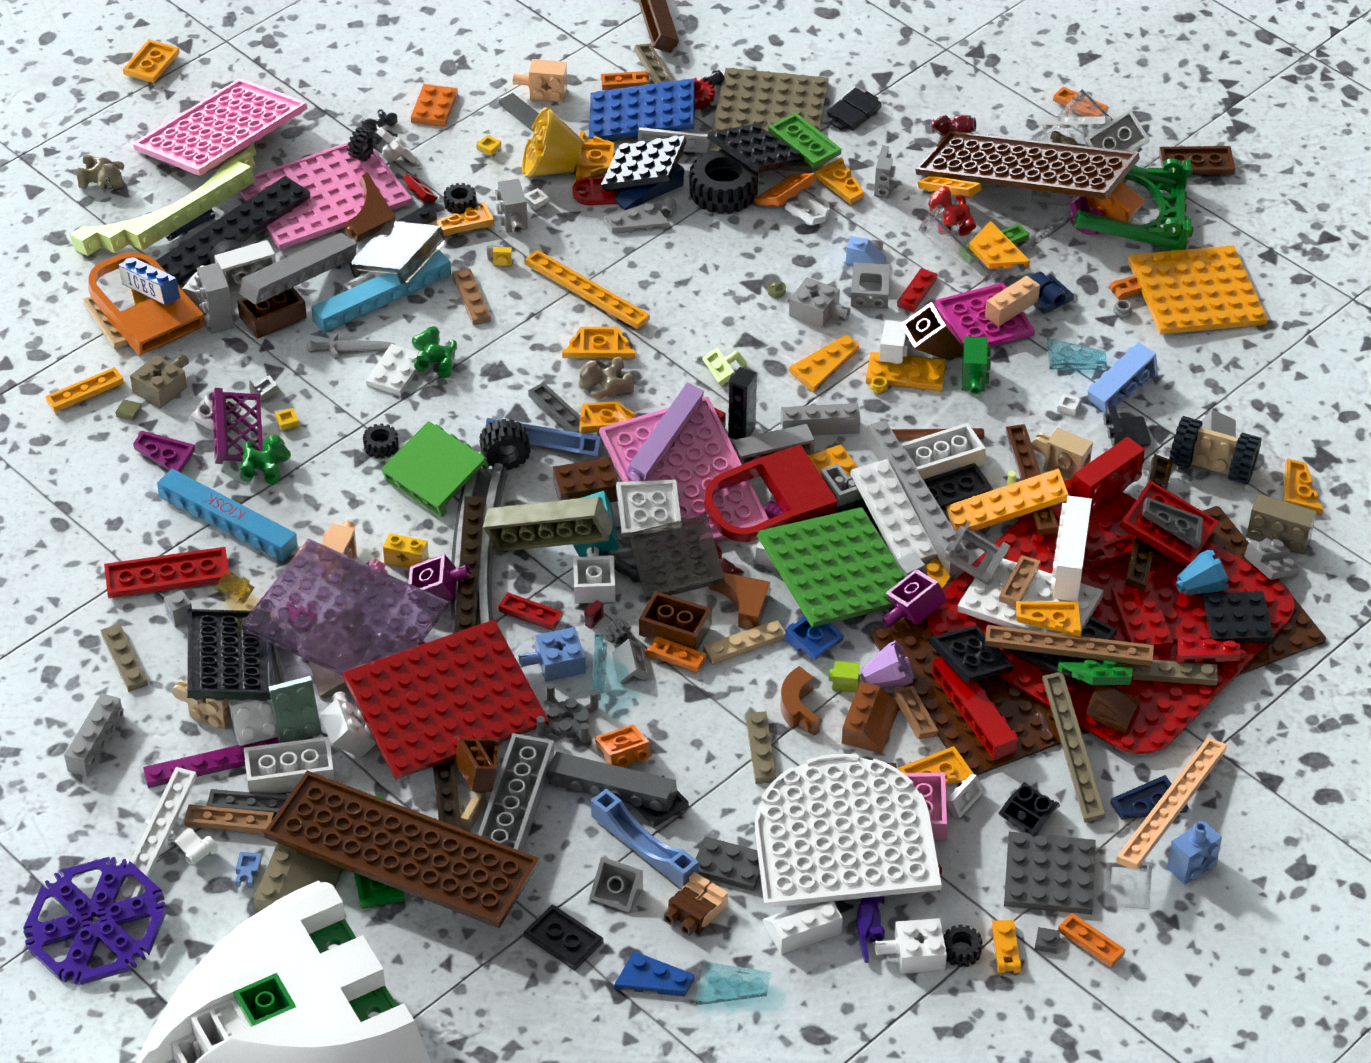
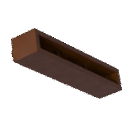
[638,0,679,53]

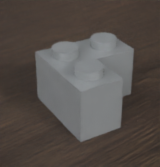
[821,463,863,507]

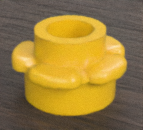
[869,376,888,394]

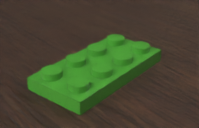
[768,113,841,168]

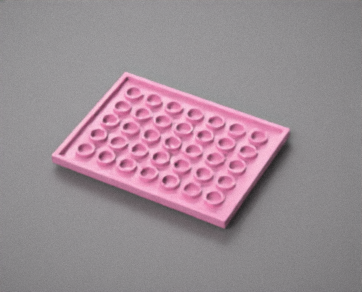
[133,79,308,176]
[599,396,768,559]

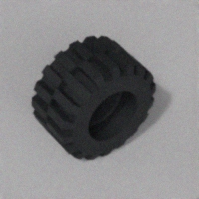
[479,419,531,470]

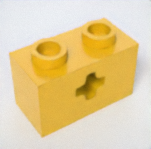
[383,533,429,569]

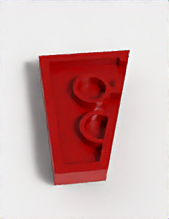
[1177,636,1241,664]

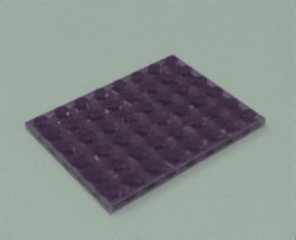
[241,538,449,676]

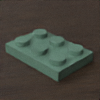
[269,676,322,743]

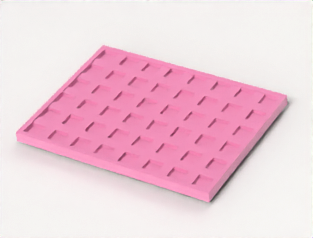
[239,143,412,250]

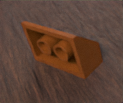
[841,681,899,754]

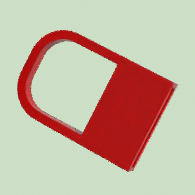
[704,445,838,542]

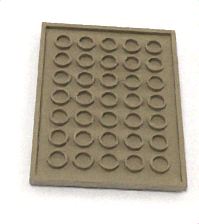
[707,68,829,173]

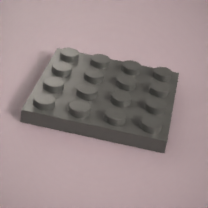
[1004,831,1096,915]

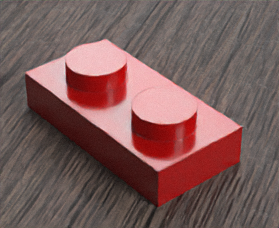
[403,174,438,203]

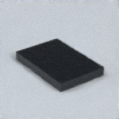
[524,904,604,971]

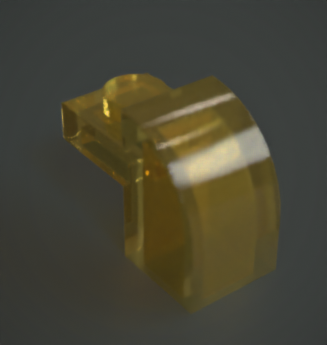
[214,570,255,604]

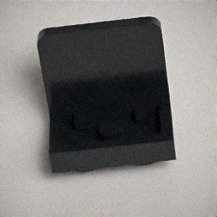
[1103,405,1151,447]

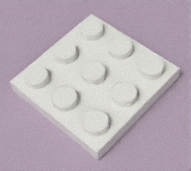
[616,480,682,537]

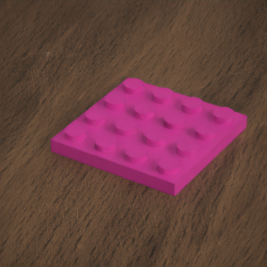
[935,283,1035,347]

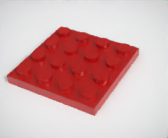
[1119,480,1219,567]

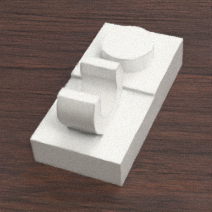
[946,774,984,818]

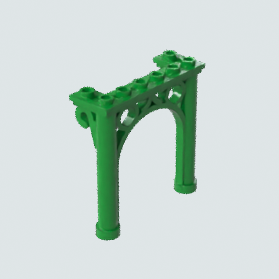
[1074,158,1194,251]

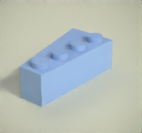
[1087,342,1158,413]

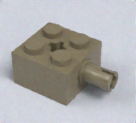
[130,354,189,408]

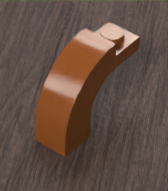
[780,666,820,736]

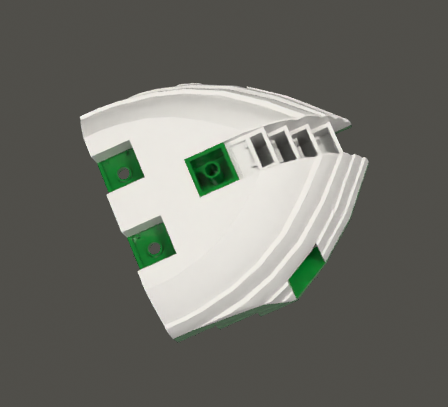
[137,881,431,1063]

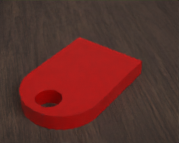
[572,176,619,206]

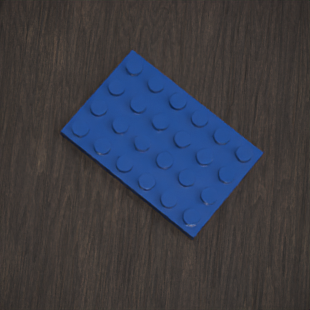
[589,78,695,141]

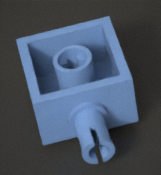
[518,627,586,682]
[1167,821,1222,885]

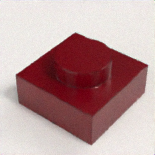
[584,600,604,629]

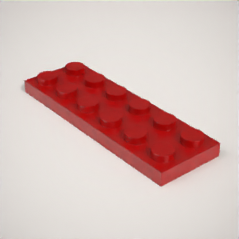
[104,547,230,599]

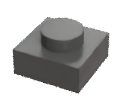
[1034,927,1060,954]

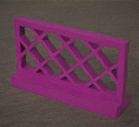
[212,388,263,464]

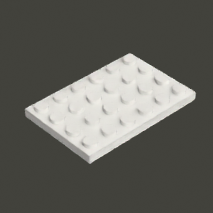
[957,559,1104,636]

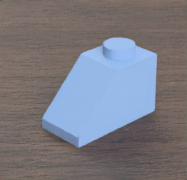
[846,236,886,265]

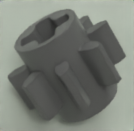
[606,619,631,645]

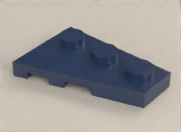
[1110,775,1188,819]

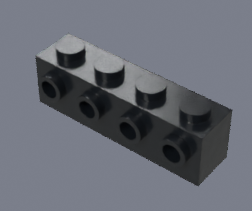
[728,367,757,440]

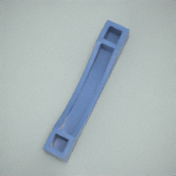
[485,418,604,456]
[591,788,699,889]

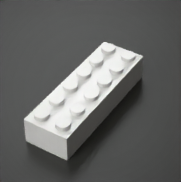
[1050,496,1092,602]

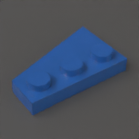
[614,951,695,996]

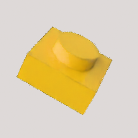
[476,135,501,156]
[493,247,512,266]
[275,408,300,431]

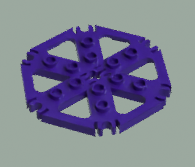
[23,857,167,985]

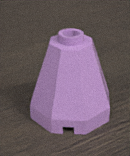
[861,641,914,687]

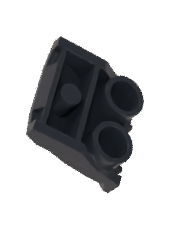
[998,782,1060,836]

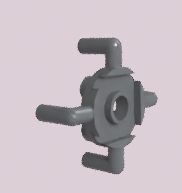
[537,682,599,744]

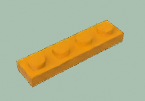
[917,176,982,198]
[45,367,124,413]

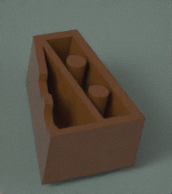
[454,738,499,793]

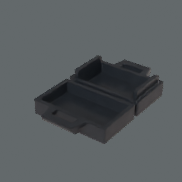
[827,87,882,131]

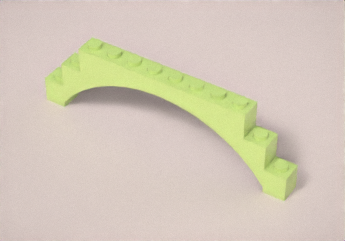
[70,142,257,256]

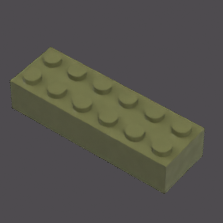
[483,496,613,552]

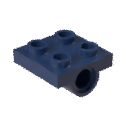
[1031,272,1074,314]

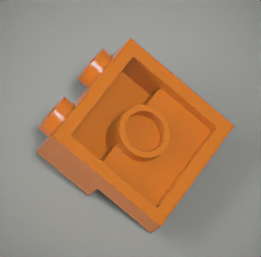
[595,724,652,768]

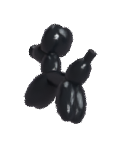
[361,109,398,145]

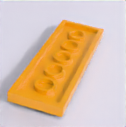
[946,469,1069,532]

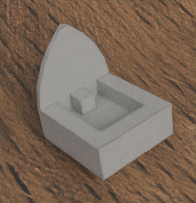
[249,375,280,402]

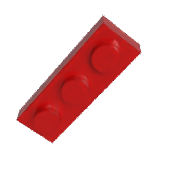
[897,268,938,312]
[498,592,563,631]

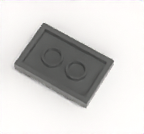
[696,836,760,891]

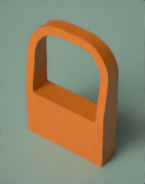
[88,252,204,356]

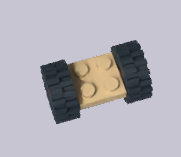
[1169,416,1262,485]

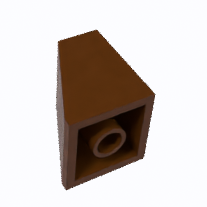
[901,302,964,361]

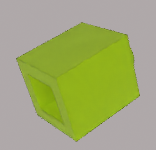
[829,661,860,692]

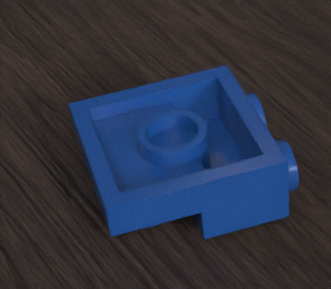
[784,615,844,661]

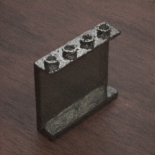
[348,221,446,284]

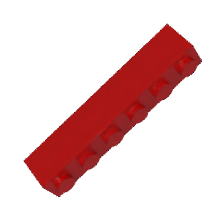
[931,657,1018,761]

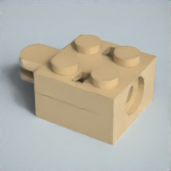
[1031,428,1093,480]
[172,679,232,730]

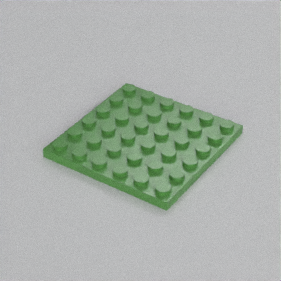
[757,507,904,627]

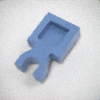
[235,852,262,888]

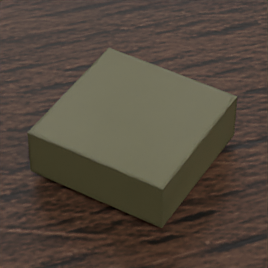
[115,399,142,421]

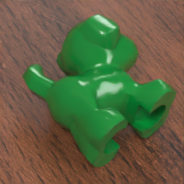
[411,326,457,378]
[240,435,291,485]

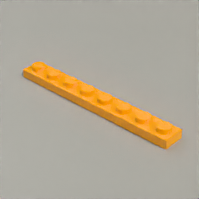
[525,250,650,330]

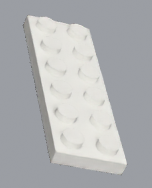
[851,459,937,562]

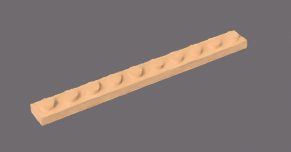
[1116,737,1227,871]

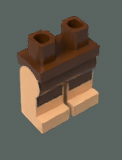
[664,872,728,936]

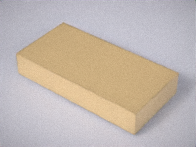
[461,792,487,832]

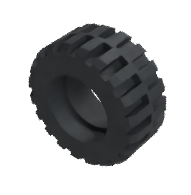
[689,149,758,214]

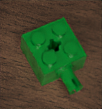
[961,336,991,395]

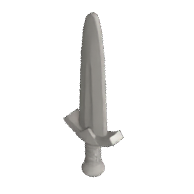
[307,333,395,359]

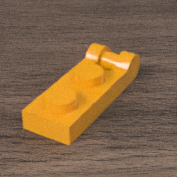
[991,920,1021,974]

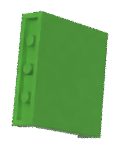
[381,421,489,517]

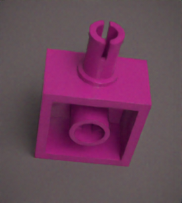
[407,554,472,611]
[882,569,947,628]

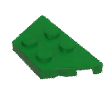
[1058,660,1133,685]

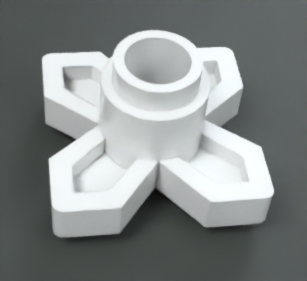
[377,127,418,164]

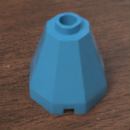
[1176,550,1229,595]

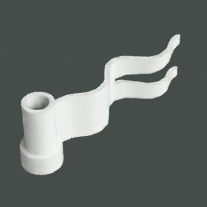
[145,820,218,866]

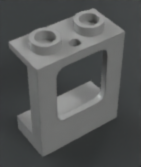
[850,262,890,308]
[945,520,1010,584]

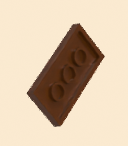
[1159,146,1235,175]

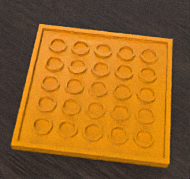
[1128,245,1268,335]

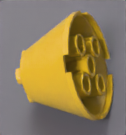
[522,107,585,177]

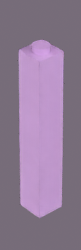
[627,382,704,481]

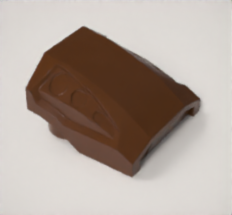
[1087,685,1140,734]

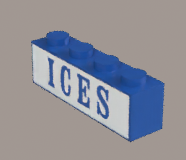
[118,257,180,305]

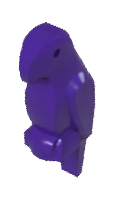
[856,896,885,963]

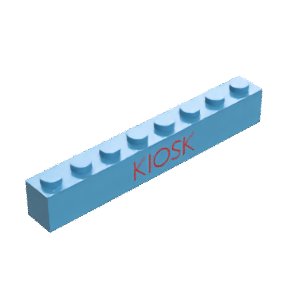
[157,469,298,561]

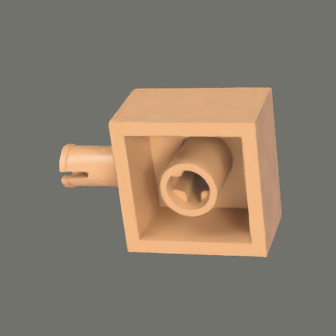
[512,59,567,103]
[316,520,357,584]

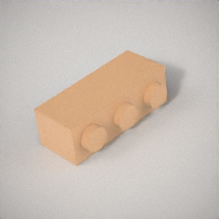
[985,276,1040,327]

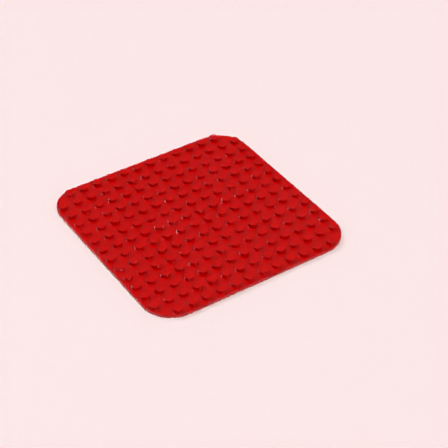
[927,479,1294,754]

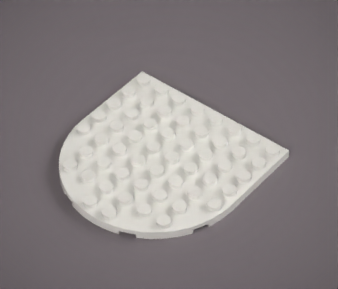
[755,754,942,908]

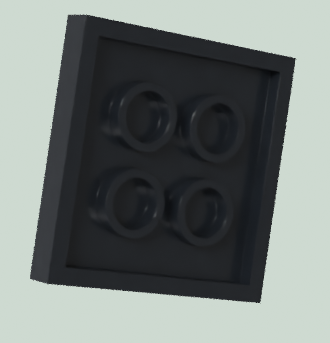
[1202,591,1274,643]
[929,625,1015,684]

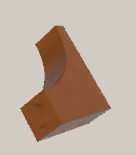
[346,172,395,242]
[709,570,770,629]

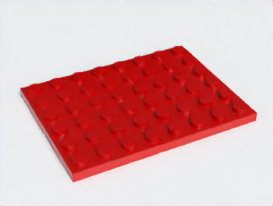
[342,619,549,780]

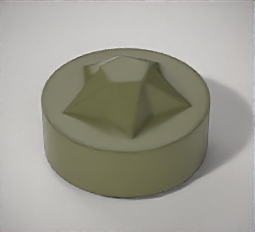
[767,280,786,298]

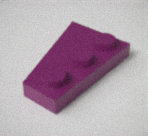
[133,431,195,473]

